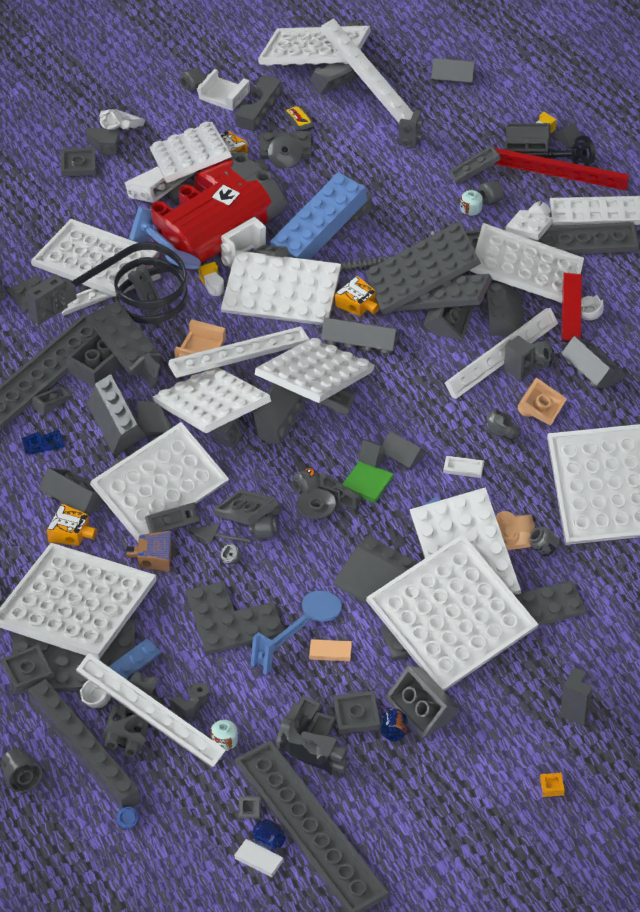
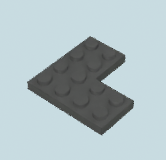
[185,581,284,655]

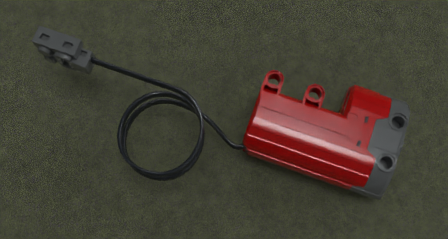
[26,151,287,326]

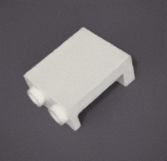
[197,69,250,111]
[221,217,266,268]

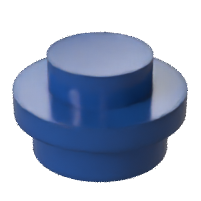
[117,807,138,828]

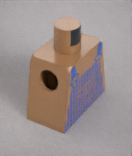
[126,531,172,571]

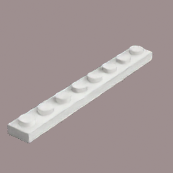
[320,18,413,123]
[445,308,558,399]
[168,326,309,378]
[76,653,226,768]

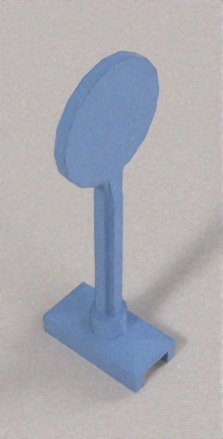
[129,206,201,269]
[250,591,342,675]

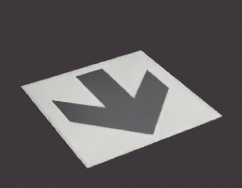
[212,185,240,205]

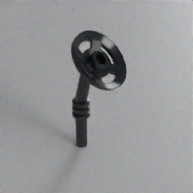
[525,135,596,166]

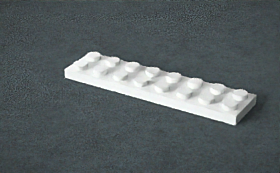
[550,196,640,226]

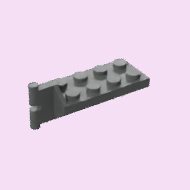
[86,301,161,389]

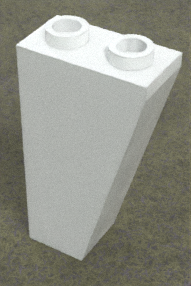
[125,166,194,203]

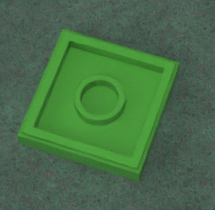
[343,461,394,503]

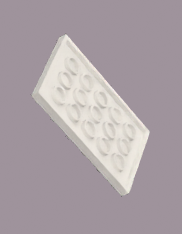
[258,26,371,66]
[149,122,232,183]
[31,219,160,297]
[469,223,584,303]
[221,250,341,326]
[254,338,375,403]
[153,367,271,433]
[90,422,229,542]
[410,487,521,595]

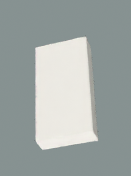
[443,456,484,478]
[234,839,283,877]

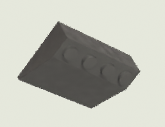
[333,535,418,605]

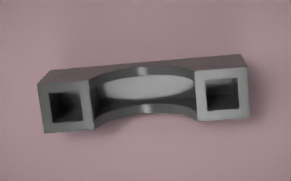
[235,75,283,131]

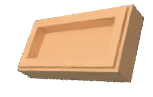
[309,639,352,661]

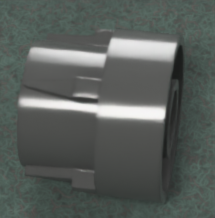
[0,747,42,793]

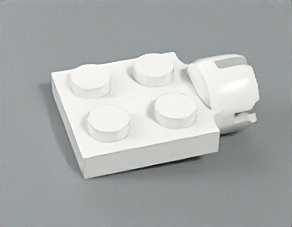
[99,109,145,130]
[506,201,552,240]

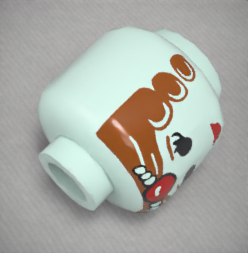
[460,190,483,216]
[210,720,238,751]

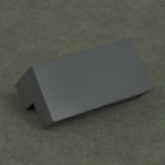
[431,58,476,83]
[505,123,551,151]
[560,667,593,726]

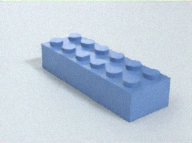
[270,172,368,260]

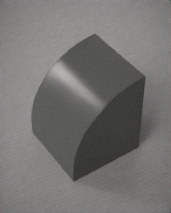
[554,123,583,148]
[358,439,385,467]

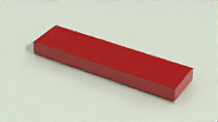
[561,273,582,342]

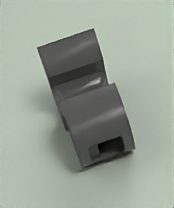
[171,682,209,721]

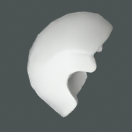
[581,295,604,321]
[80,680,111,709]

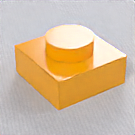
[540,773,565,797]

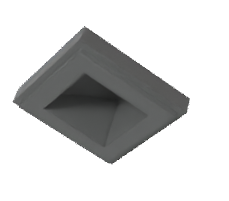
[238,796,261,818]

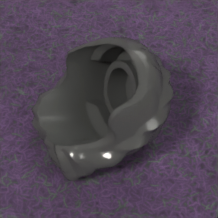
[486,408,521,439]

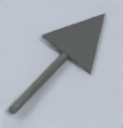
[188,524,251,544]

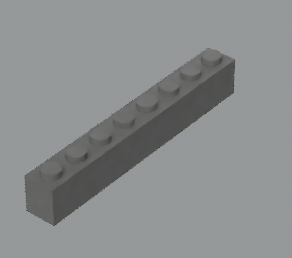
[28,679,141,810]

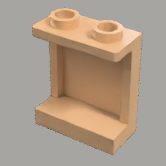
[174,319,226,358]

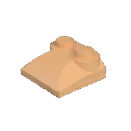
[518,378,567,426]
[496,511,536,550]

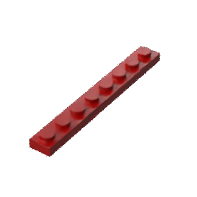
[494,148,629,191]

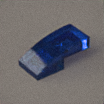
[21,429,65,454]

